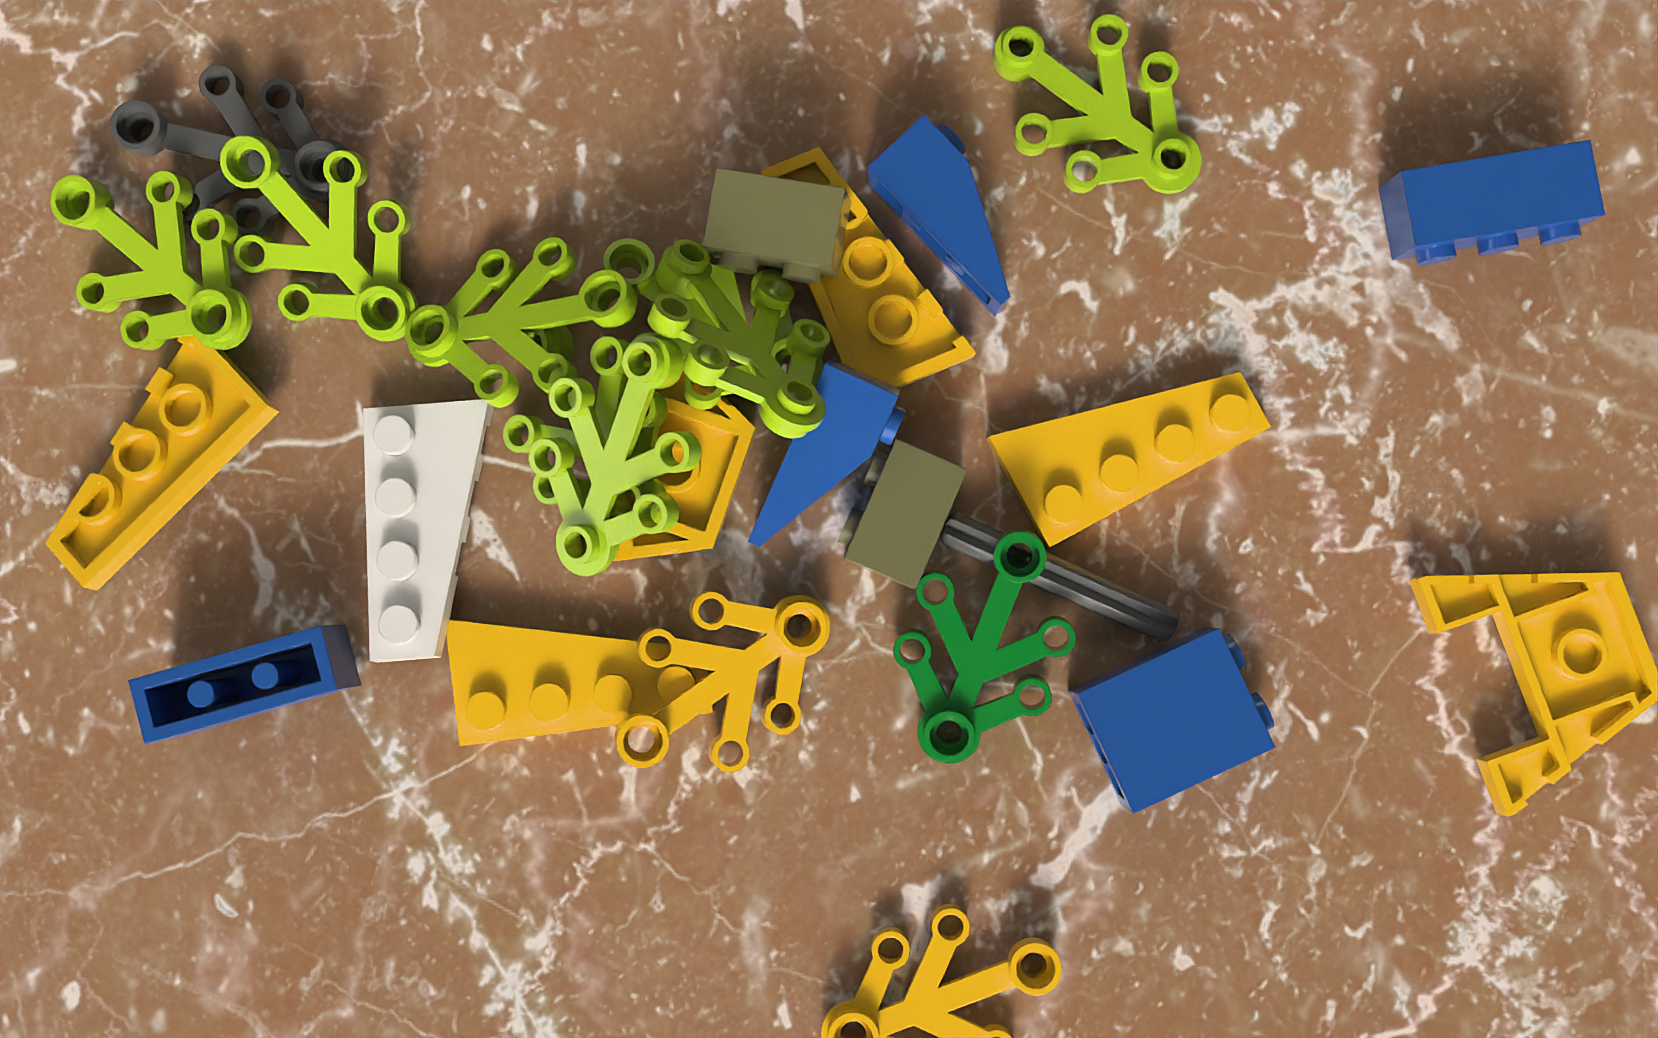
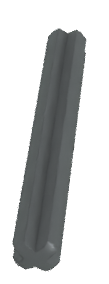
[940,513,1180,641]

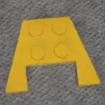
[1409,572,1658,817]

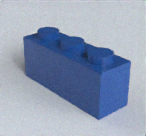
[1378,140,1605,266]
[128,625,362,744]

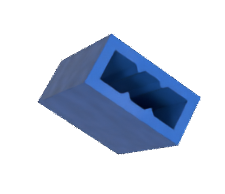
[1068,627,1275,814]

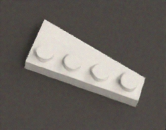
[363,399,494,663]

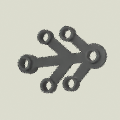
[110,65,355,236]

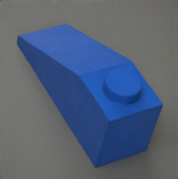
[867,115,1011,317]
[747,359,906,547]

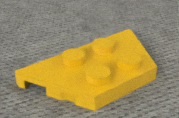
[581,332,756,562]

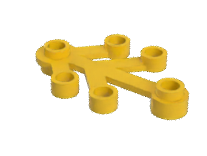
[614,591,830,773]
[821,904,1062,1038]

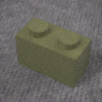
[703,168,851,284]
[838,439,967,589]

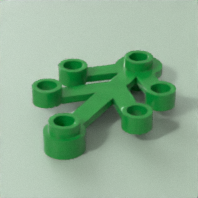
[893,529,1076,764]

